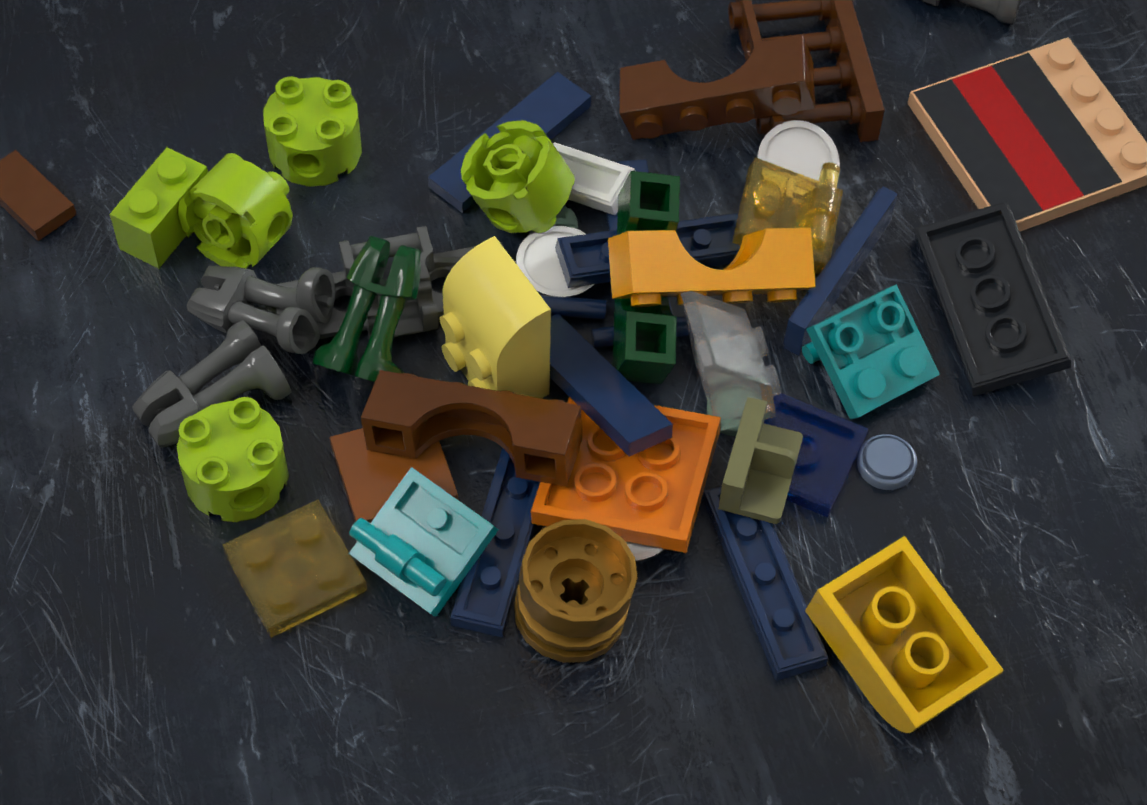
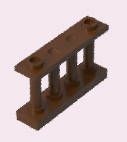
[728,0,885,142]

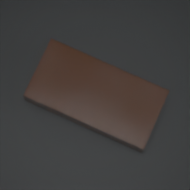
[0,150,77,241]

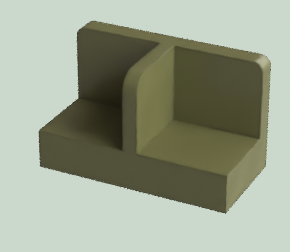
[718,396,803,524]

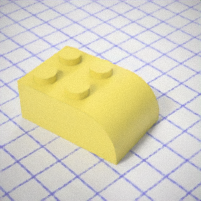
[440,236,551,398]

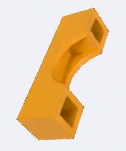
[608,228,815,307]

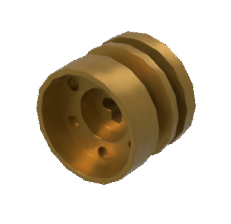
[514,519,637,663]

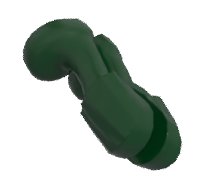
[313,236,421,382]

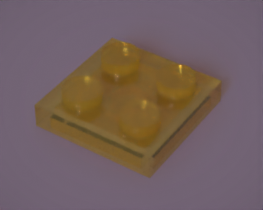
[223,499,367,638]

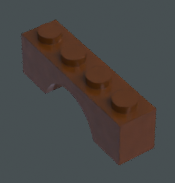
[619,34,815,140]
[361,370,583,487]

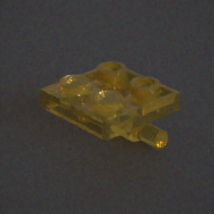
[732,157,843,275]

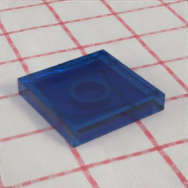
[764,391,869,517]

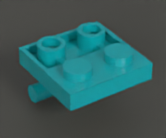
[802,284,940,419]
[349,467,499,617]

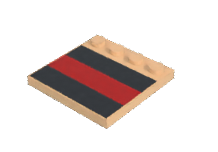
[907,37,1147,232]

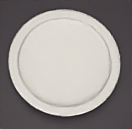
[757,120,840,204]
[516,226,594,297]

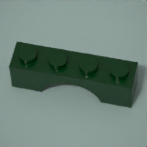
[613,171,680,384]

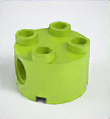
[263,76,362,187]
[461,120,575,233]
[178,153,293,268]
[177,397,289,522]

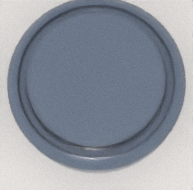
[857,434,917,490]

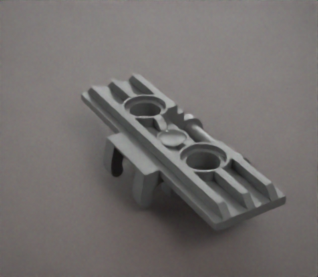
[276,226,503,339]

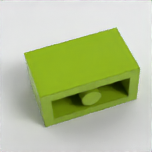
[110,147,208,269]

